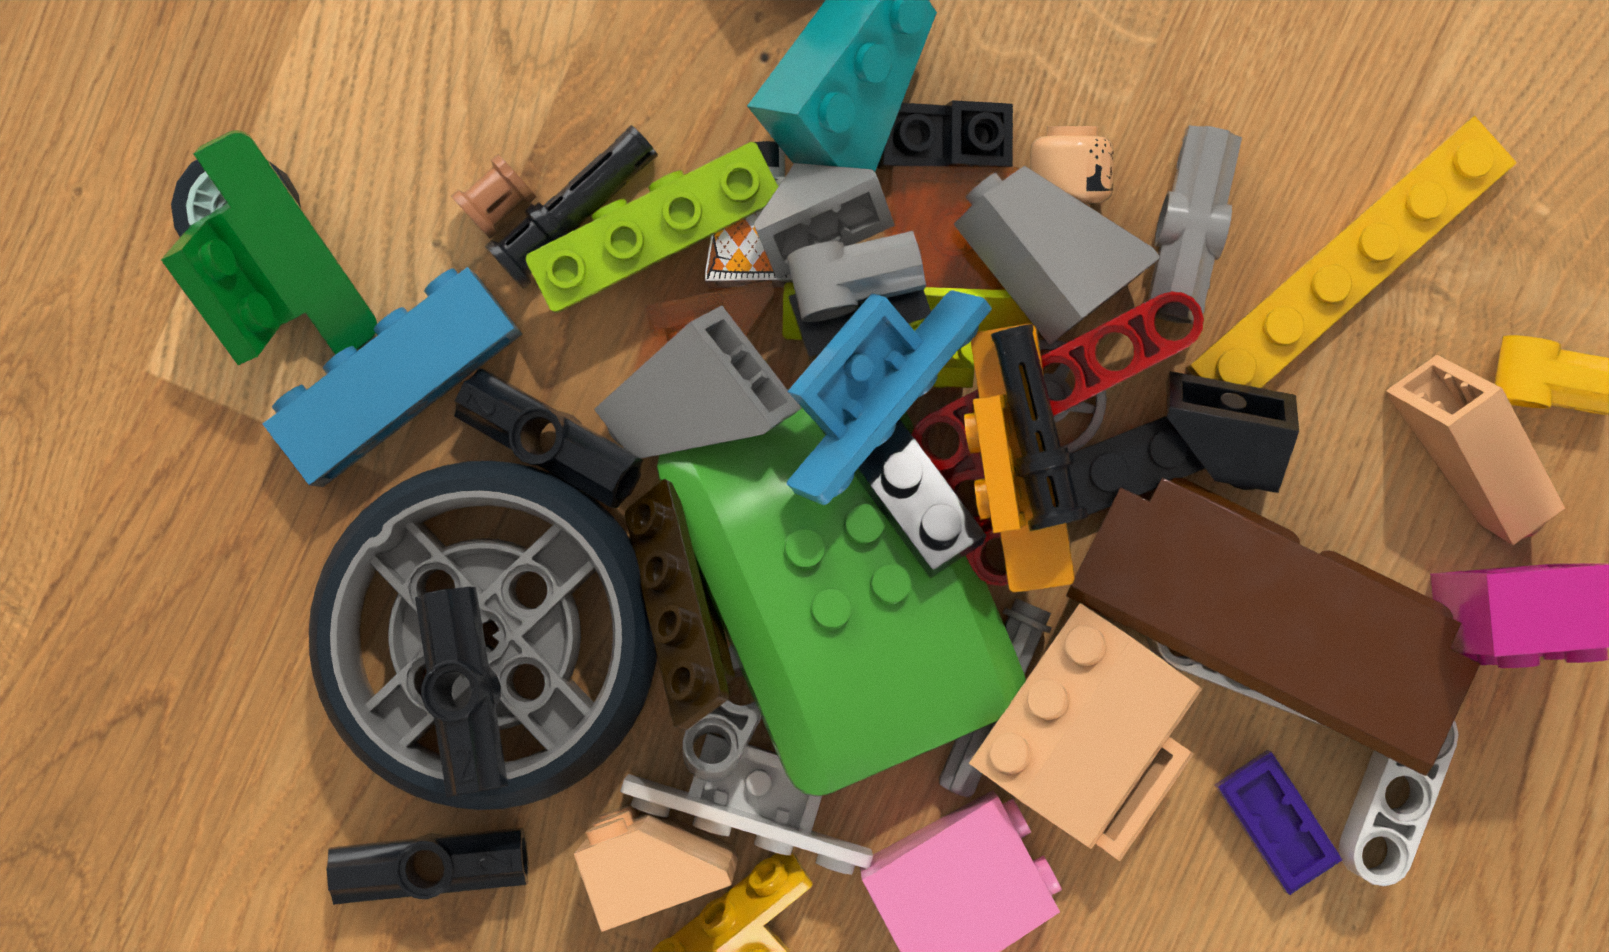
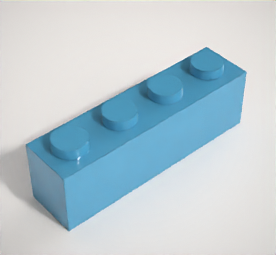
[263,267,522,487]

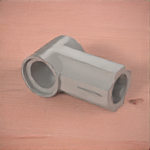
[787,231,926,322]

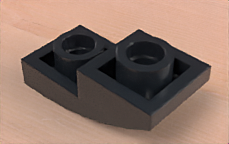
[877,100,1013,171]

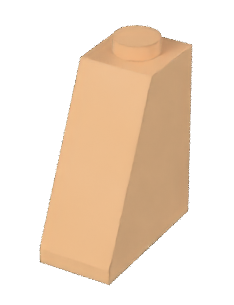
[1386,355,1565,545]

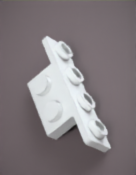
[620,733,873,875]

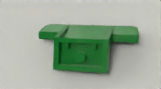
[161,130,377,365]

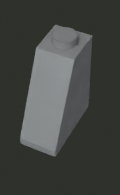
[954,166,1161,345]
[594,306,801,458]

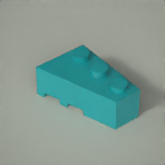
[747,0,937,172]

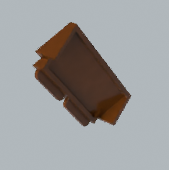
[1066,477,1481,776]

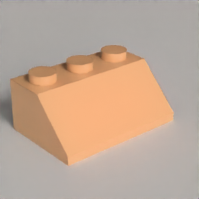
[969,603,1202,849]
[574,804,738,932]

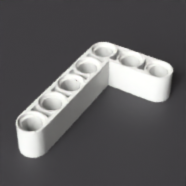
[1147,637,1459,886]

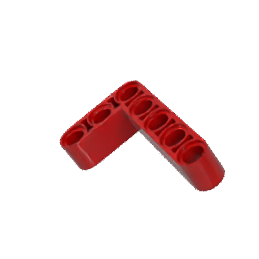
[912,291,1204,586]

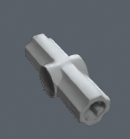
[1147,125,1242,324]

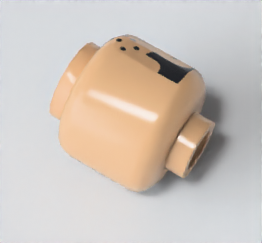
[1030,126,1114,207]

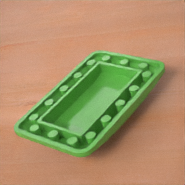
[657,406,1026,797]

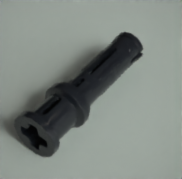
[485,125,658,289]
[991,324,1088,531]

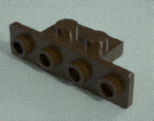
[625,479,736,730]

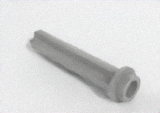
[939,598,1052,797]

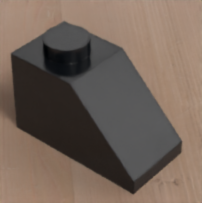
[1166,371,1299,493]

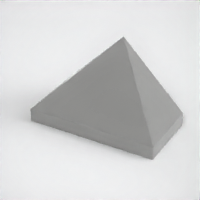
[754,163,895,279]

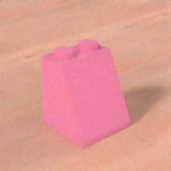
[860,790,1062,952]

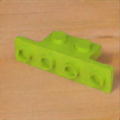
[526,142,778,313]

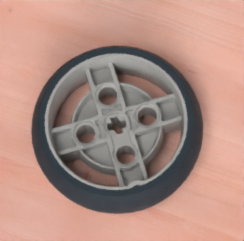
[309,461,657,810]

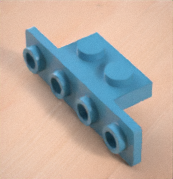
[787,290,992,505]

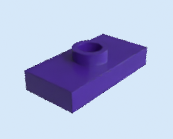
[1215,750,1343,895]

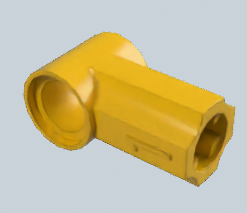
[1495,335,1609,416]

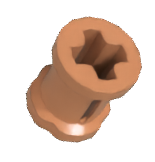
[451,154,537,239]

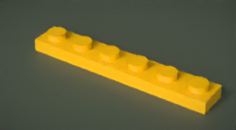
[1186,116,1517,388]

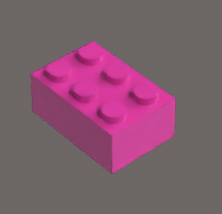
[1430,563,1609,668]

